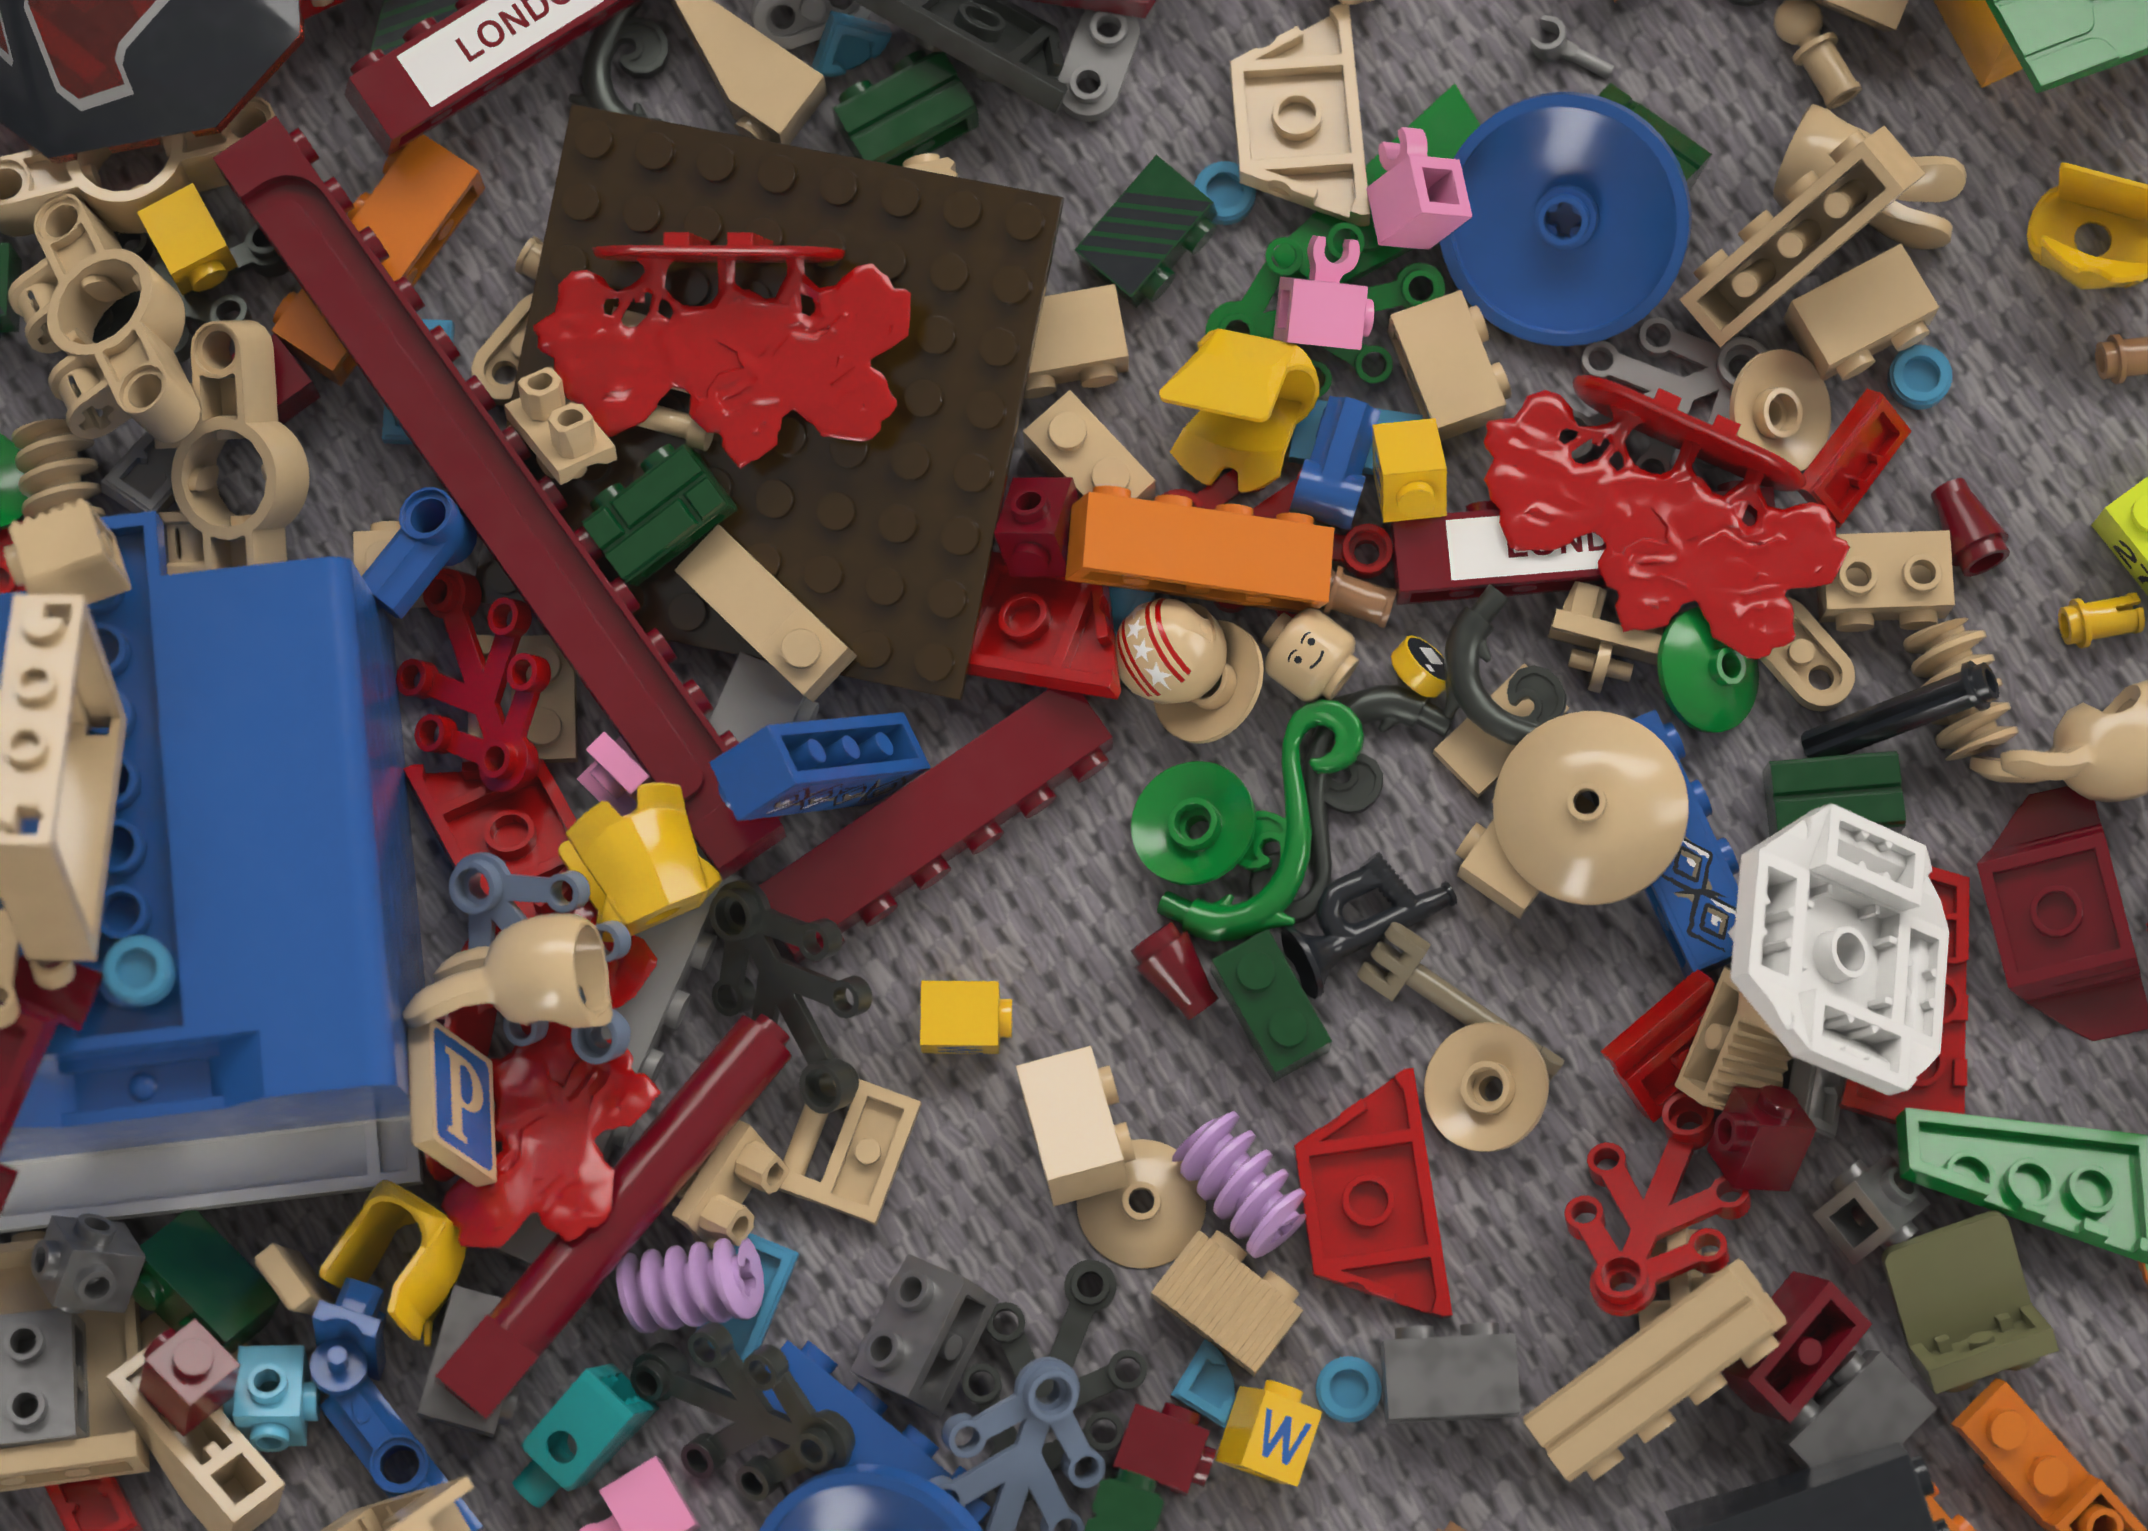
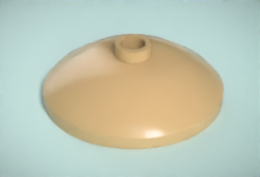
[1493,711,1689,905]

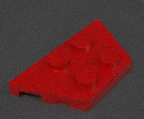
[967,552,1121,700]
[403,758,577,938]
[1294,1068,1453,1319]

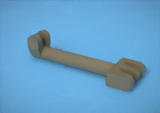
[1357,922,1565,1083]

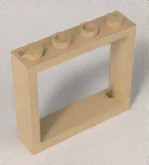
[0,594,127,961]

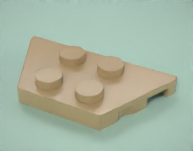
[1230,3,1370,226]

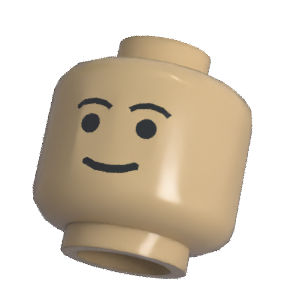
[1262,608,1359,702]

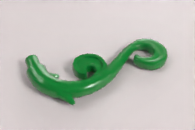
[1157,699,1365,942]

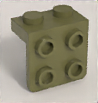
[1881,1210,2059,1394]

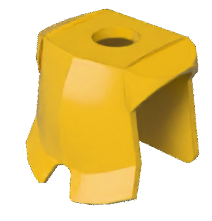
[2027,162,2148,290]
[1159,328,1320,493]
[558,782,722,942]
[319,1180,468,1347]

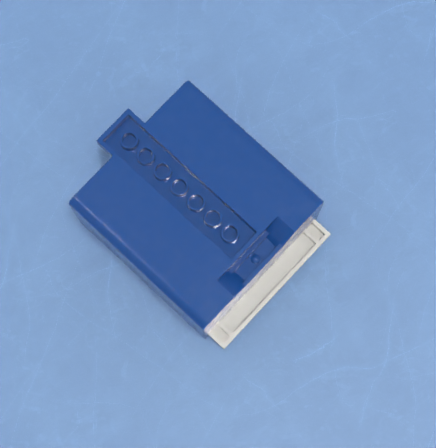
[0,511,425,1233]

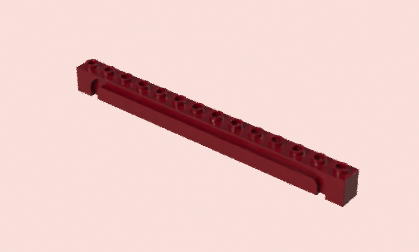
[213,116,786,880]

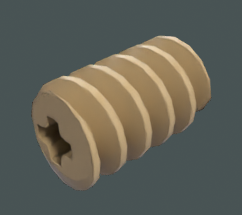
[11,419,105,520]
[1903,618,2019,761]

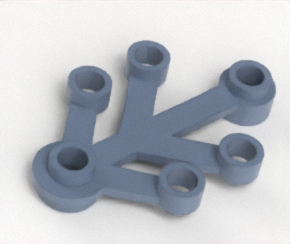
[449,852,631,1064]
[929,1357,1105,1531]

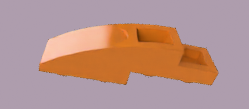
[1951,1378,2148,1531]

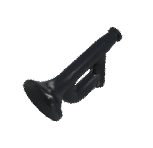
[1281,852,1457,999]

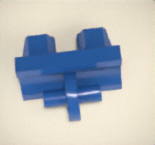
[309,1278,386,1396]

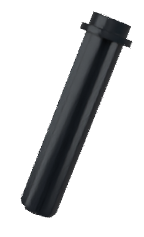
[1801,661,1999,758]

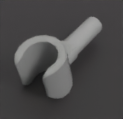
[1530,15,1614,80]

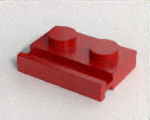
[1600,969,1715,1123]

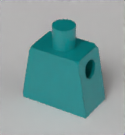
[512,1363,659,1508]

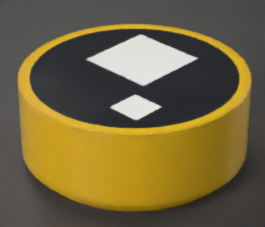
[1391,635,1446,698]

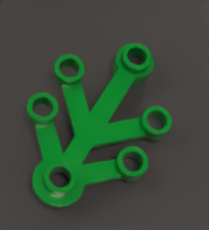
[1205,222,1445,397]

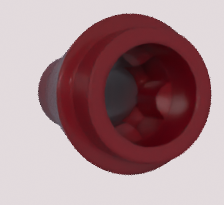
[1931,478,2010,577]
[1130,921,1219,1020]

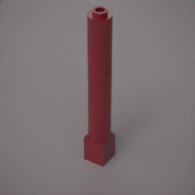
[435,1014,792,1423]

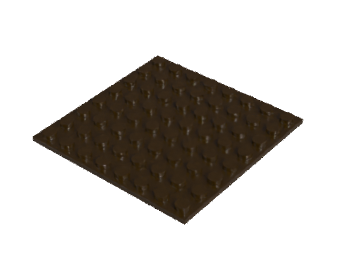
[475,104,1065,700]

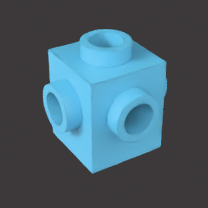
[223,1345,321,1452]

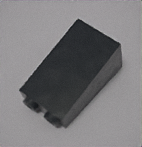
[1665,1442,1950,1531]

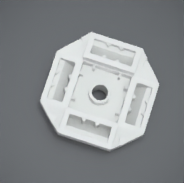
[1728,803,1949,1095]

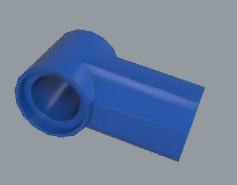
[1289,396,1381,531]
[362,487,478,619]

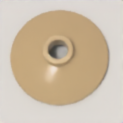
[1730,349,1831,472]
[1154,620,1264,744]
[1424,1022,1549,1152]
[1077,1139,1206,1269]

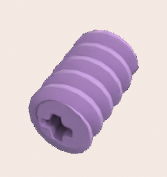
[1172,1111,1307,1259]
[616,1238,764,1334]

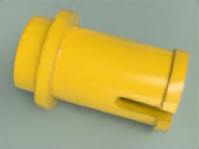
[2058,592,2145,649]

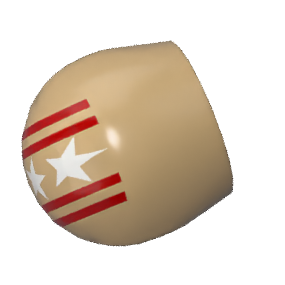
[1115,598,1227,704]

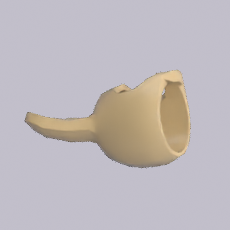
[1773,104,1967,249]
[1970,680,2148,802]
[403,913,613,1028]

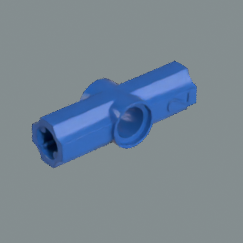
[319,1375,484,1531]

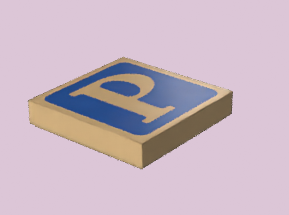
[407,1020,497,1187]

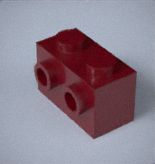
[1721,1271,1872,1423]

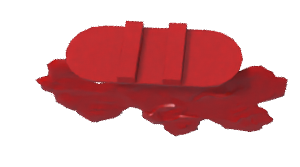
[533,232,911,469]
[1483,375,1850,659]
[424,892,662,1248]

